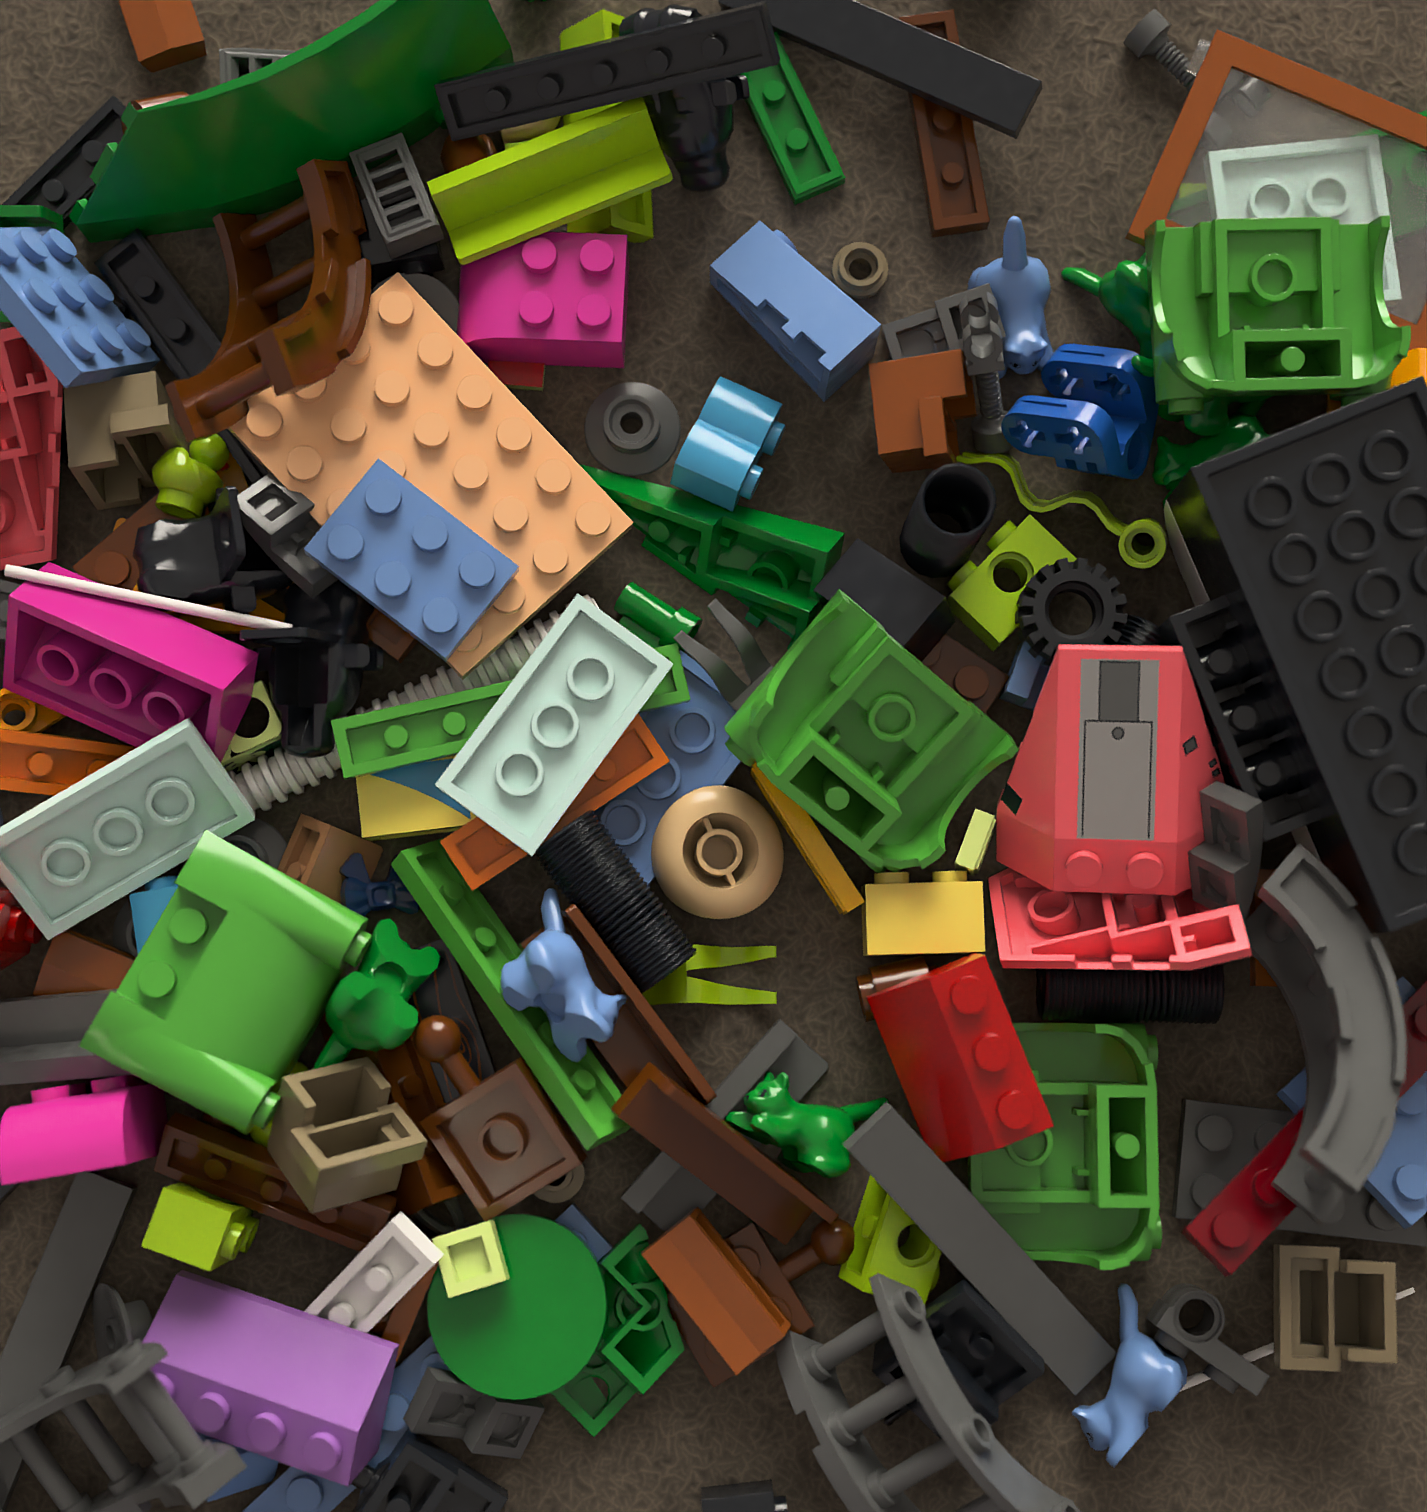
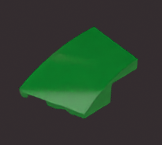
[550,1224,685,1437]

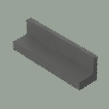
[0,989,134,1085]
[621,1019,828,1232]

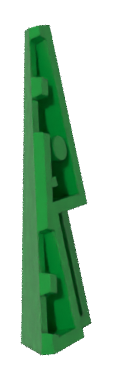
[579,464,845,650]

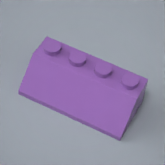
[142,1270,399,1487]

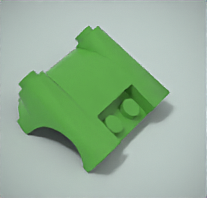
[1144,215,1411,415]
[724,589,1019,873]
[79,830,373,1134]
[968,1023,1162,1270]

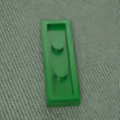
[733,32,846,205]

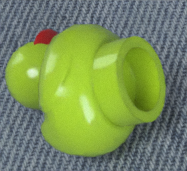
[152,434,230,520]

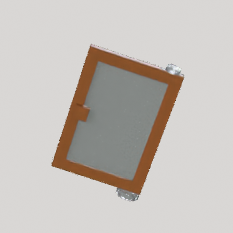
[1125,29,1427,350]

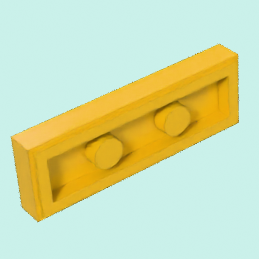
[750,762,865,915]

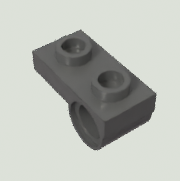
[1145,1283,1270,1396]

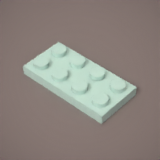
[435,593,673,856]
[0,718,255,940]

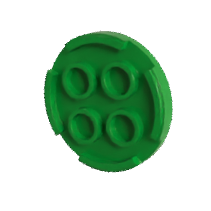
[427,1213,609,1400]

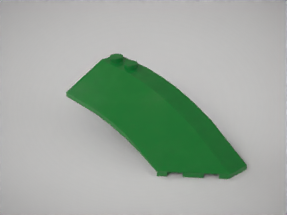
[69,0,514,243]

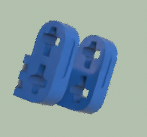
[1001,344,1159,480]

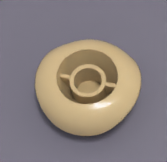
[651,785,784,919]

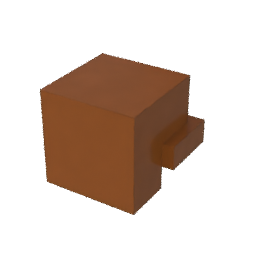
[868,349,977,473]

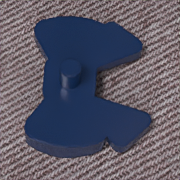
[340,853,420,916]

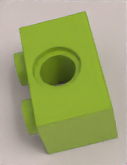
[946,514,1077,652]
[838,1175,942,1305]
[141,1182,259,1272]

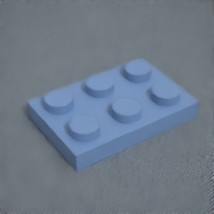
[304,458,519,662]

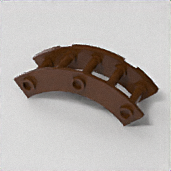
[165,159,371,442]

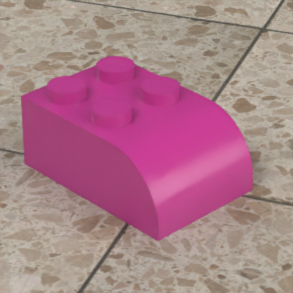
[456,232,629,368]
[0,1075,168,1185]

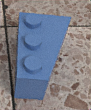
[710,221,881,402]

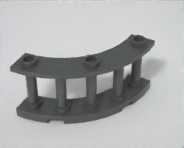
[1244,843,1407,1226]
[773,1273,1080,1512]
[0,1339,247,1512]

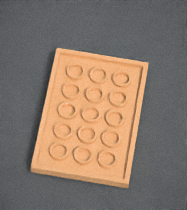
[227,272,634,680]

